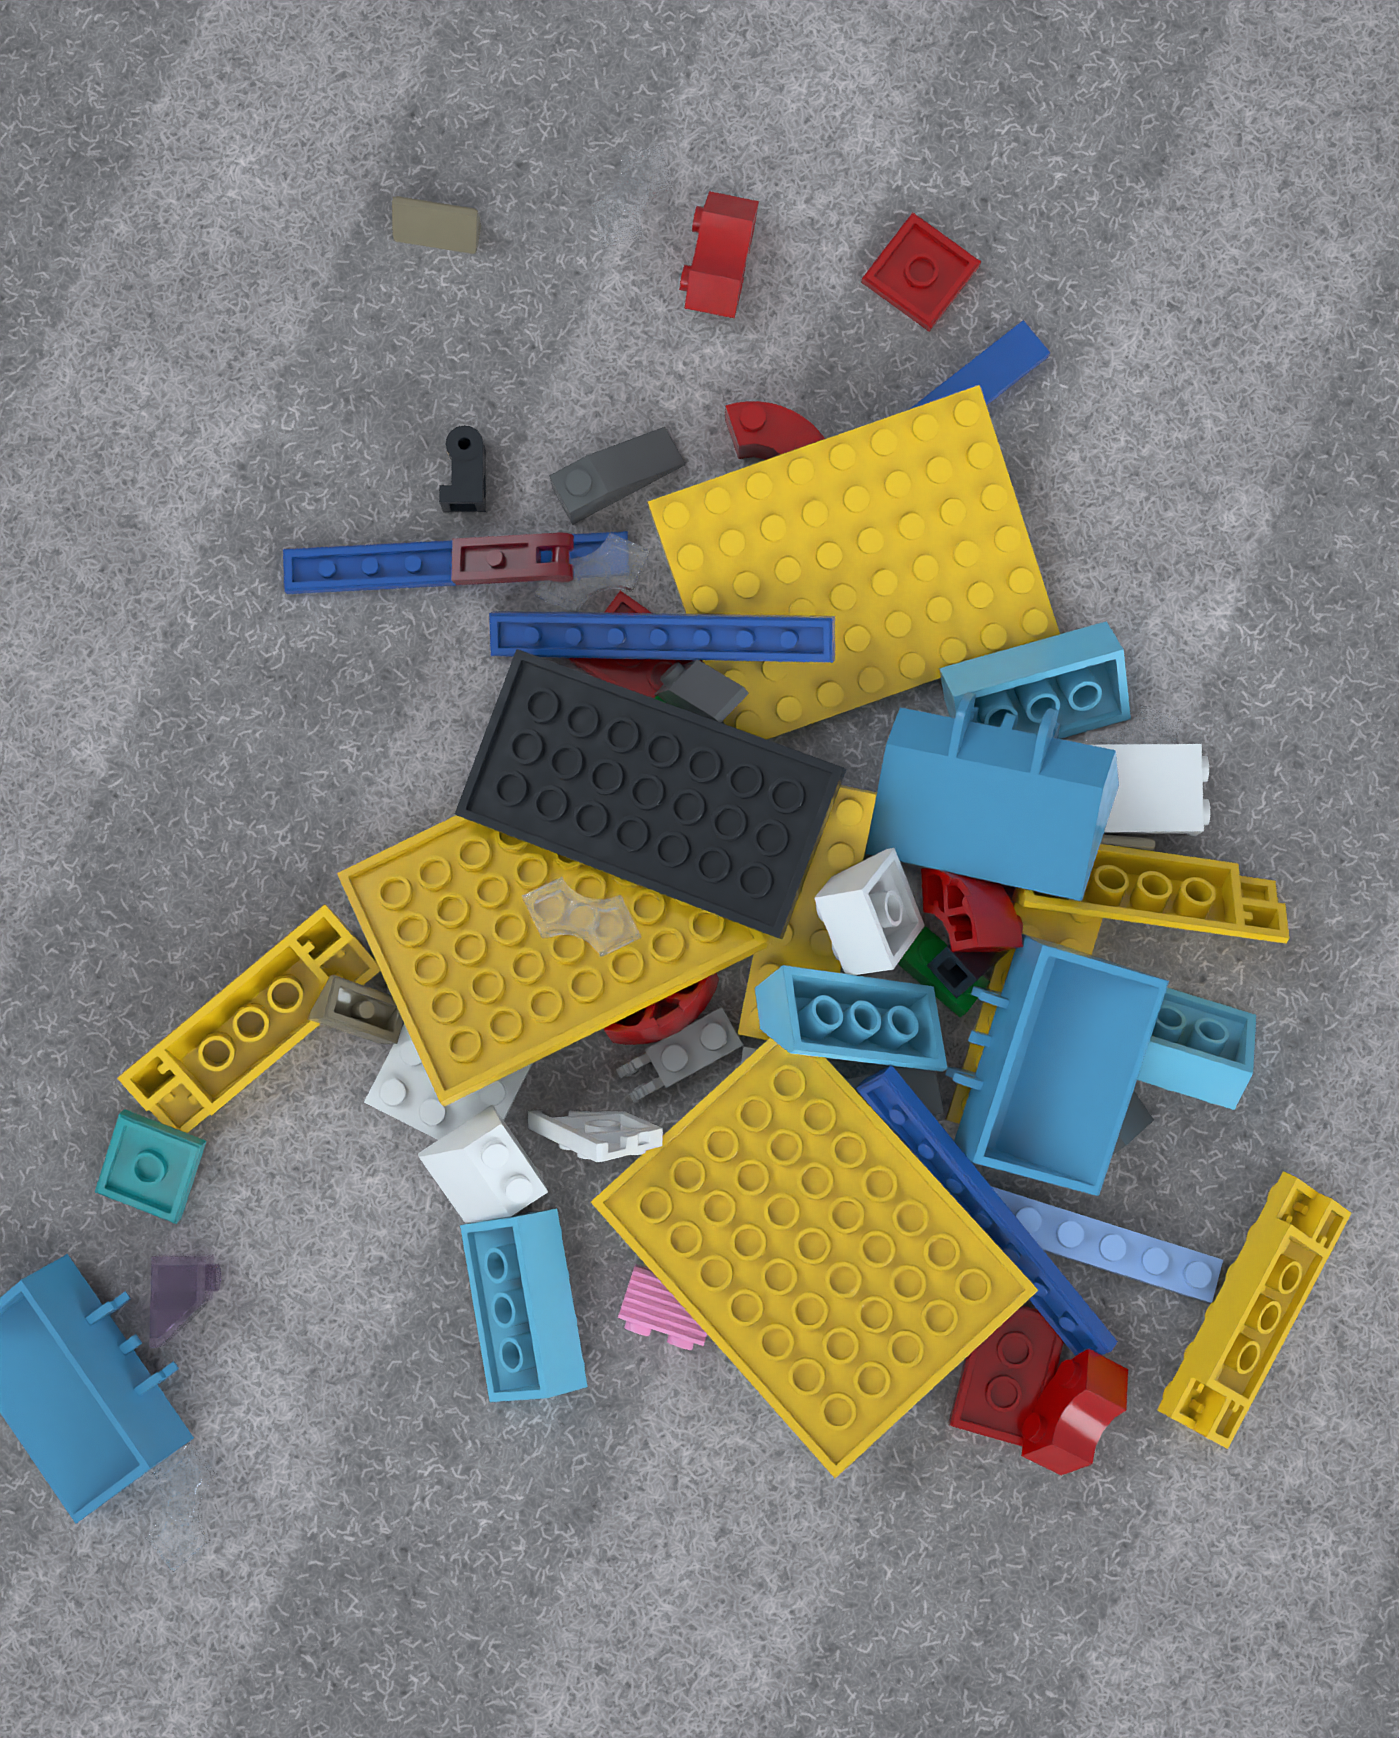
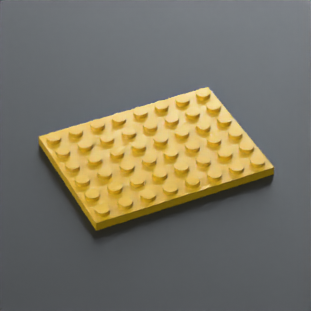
[647,385,1060,739]
[337,815,768,1107]
[591,1038,1038,1478]

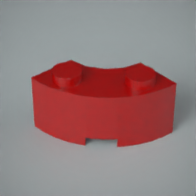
[679,191,759,319]
[725,401,825,460]
[921,868,1023,952]
[604,973,719,1045]
[1021,1349,1128,1476]

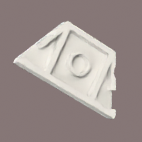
[528,1110,663,1162]

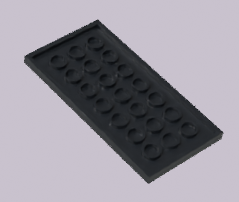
[454,649,846,939]

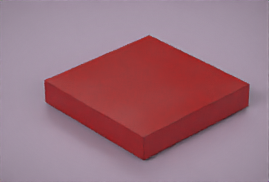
[861,212,981,332]

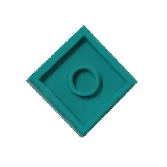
[95,1109,207,1224]

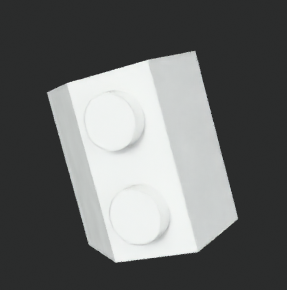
[814,848,925,975]
[418,1105,548,1224]

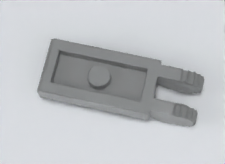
[616,1007,743,1102]

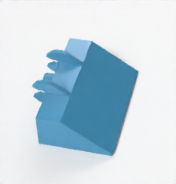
[866,692,1119,901]
[945,934,1169,1196]
[0,1254,194,1524]

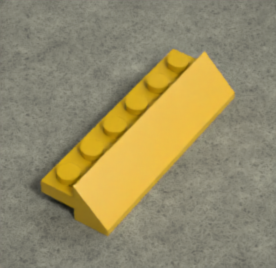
[1011,844,1289,944]
[117,904,380,1133]
[1157,1171,1352,1449]

